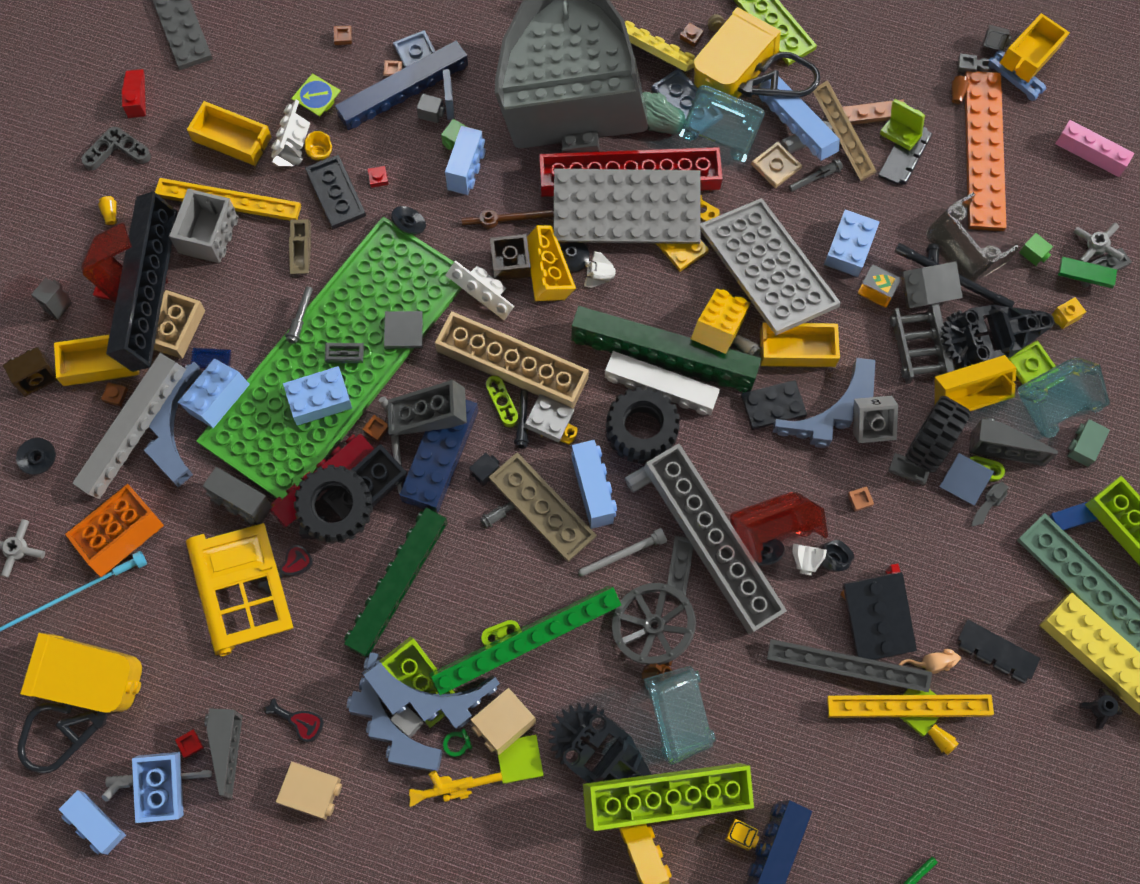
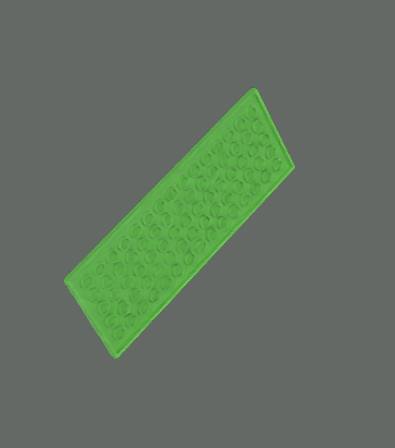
[197,216,462,499]

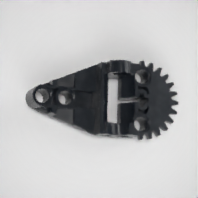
[941,305,1054,368]
[548,702,652,783]

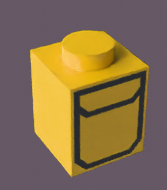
[725,819,759,851]

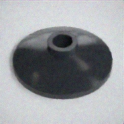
[391,206,426,235]
[559,242,589,273]
[16,438,56,475]
[746,537,785,566]

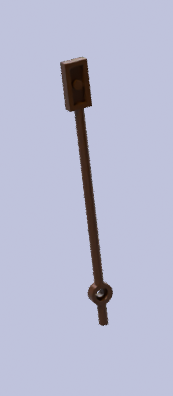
[462,210,554,229]

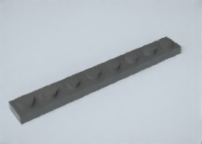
[767,639,932,692]

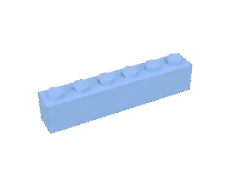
[759,77,840,161]

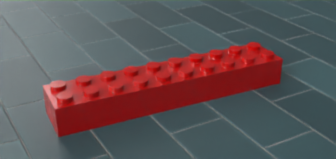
[540,147,722,197]

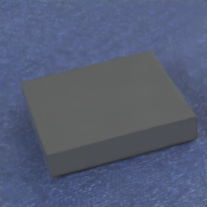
[384,311,423,349]

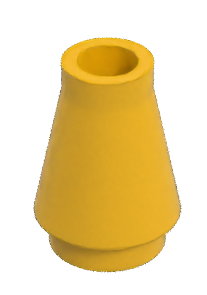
[98,196,117,225]
[927,724,959,755]

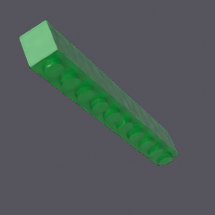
[428,586,621,695]

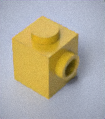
[1051,297,1086,329]

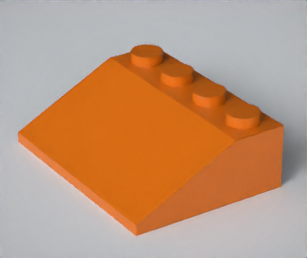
[65,484,164,577]

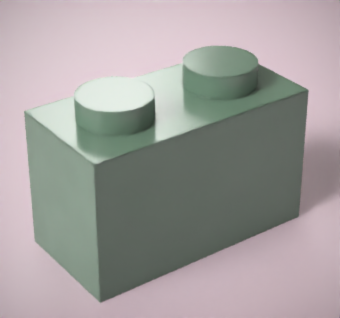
[1068,419,1110,467]

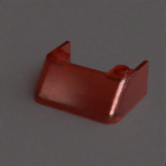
[81,222,169,303]
[730,492,828,563]

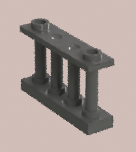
[890,303,955,384]

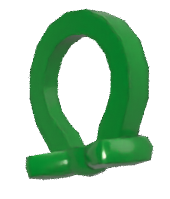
[443,729,472,757]

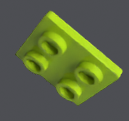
[880,99,925,151]

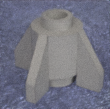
[271,141,303,167]

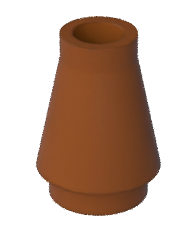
[952,76,969,104]

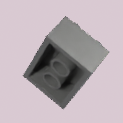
[203,467,272,525]

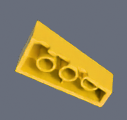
[527,225,576,301]
[619,824,672,884]

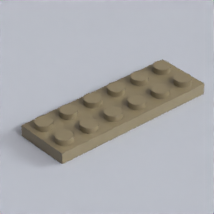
[489,452,597,563]

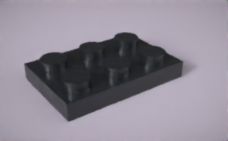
[741,380,807,430]

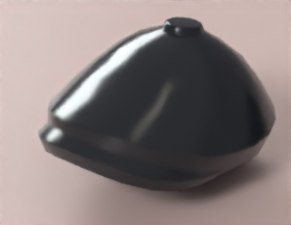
[819,540,854,572]

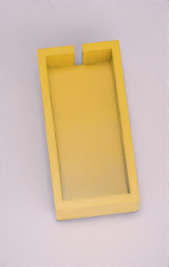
[1000,13,1070,83]
[187,101,272,166]
[691,289,751,354]
[760,323,840,367]
[54,335,140,386]
[935,355,1016,411]

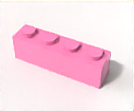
[1055,120,1134,177]

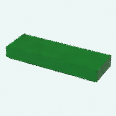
[1058,257,1117,288]

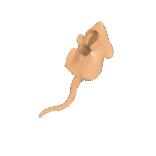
[899,649,961,674]

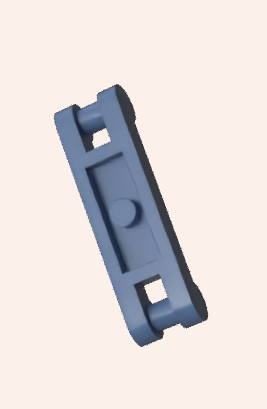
[987,50,1046,101]

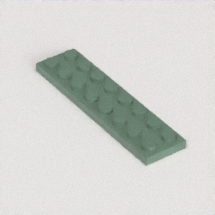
[1017,513,1140,652]

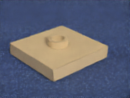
[751,142,802,189]

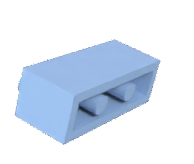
[59,790,126,855]

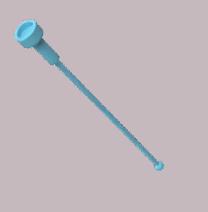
[0,551,147,631]

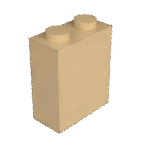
[471,688,536,755]
[276,762,342,820]

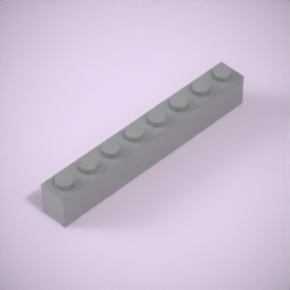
[73,353,186,499]

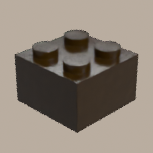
[490,234,531,280]
[3,347,58,397]

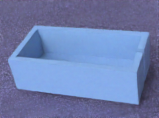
[571,440,617,529]

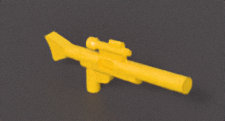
[409,770,503,807]

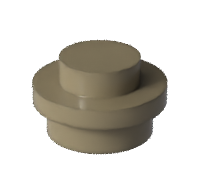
[708,14,725,31]

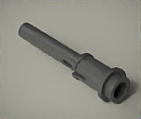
[789,159,843,192]
[285,286,313,344]
[480,502,515,528]

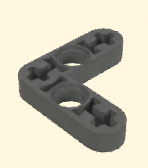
[81,127,151,170]

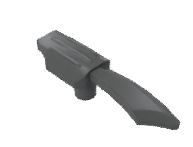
[971,481,1008,527]

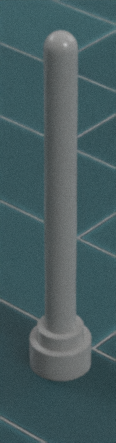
[578,528,667,576]

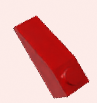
[122,69,146,118]

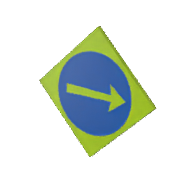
[291,73,341,117]

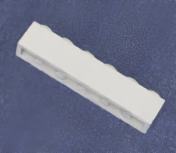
[605,351,720,415]

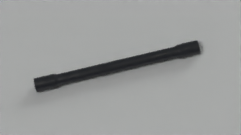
[894,242,1015,307]

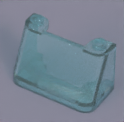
[679,85,765,163]
[1018,358,1110,438]
[644,666,716,765]

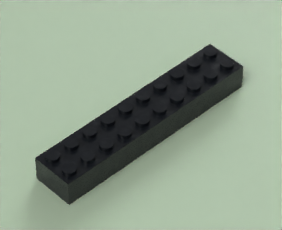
[106,191,178,372]

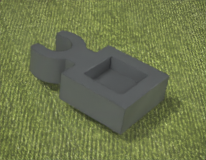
[958,54,989,73]

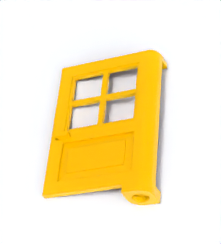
[186,523,294,656]

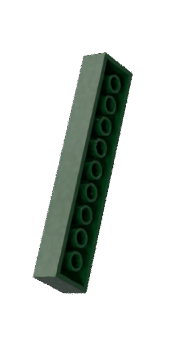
[571,306,761,392]

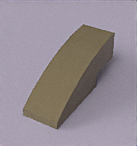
[289,219,311,274]

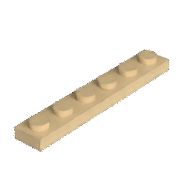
[813,81,877,181]

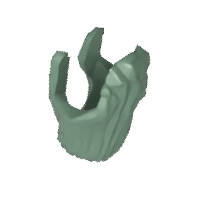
[643,92,686,135]

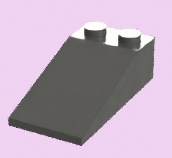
[388,380,467,436]
[969,418,1058,466]
[204,708,243,799]

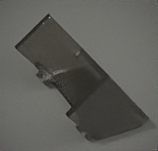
[927,192,1019,282]

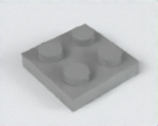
[524,394,575,443]

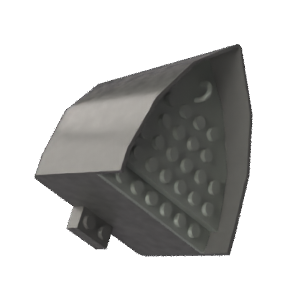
[495,0,648,153]

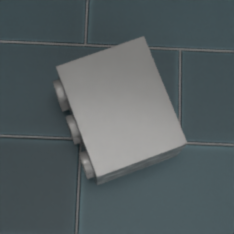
[169,189,238,263]

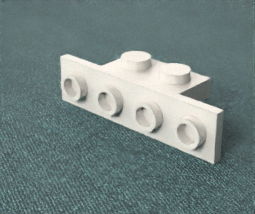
[271,100,310,159]
[446,261,514,320]

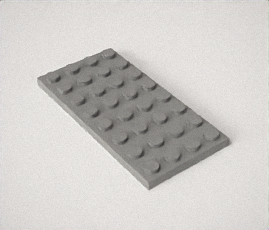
[554,169,700,244]
[700,198,841,335]

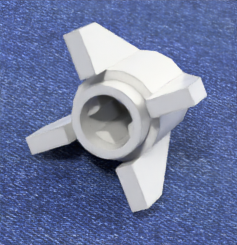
[584,251,615,288]
[792,544,827,575]

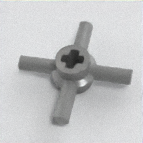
[1074,223,1125,262]
[0,519,45,578]

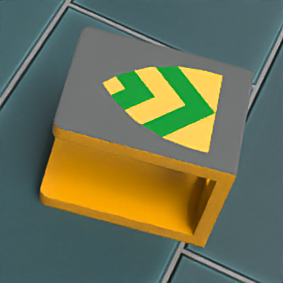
[858,265,902,308]

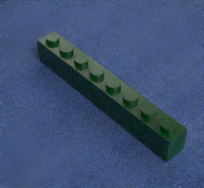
[344,507,448,658]

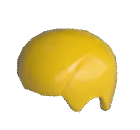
[305,131,332,160]

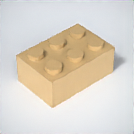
[154,290,205,359]

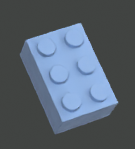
[445,126,486,195]
[824,209,879,277]
[178,359,250,428]
[283,366,352,426]
[132,752,184,823]

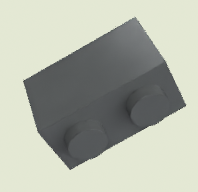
[31,277,72,319]

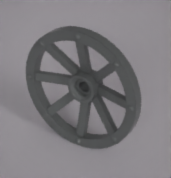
[612,583,696,665]

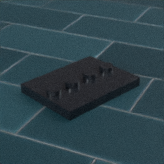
[842,572,917,660]

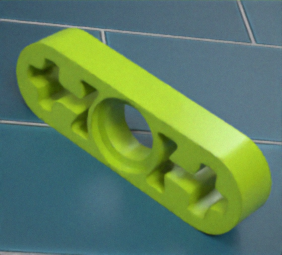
[486,376,518,427]

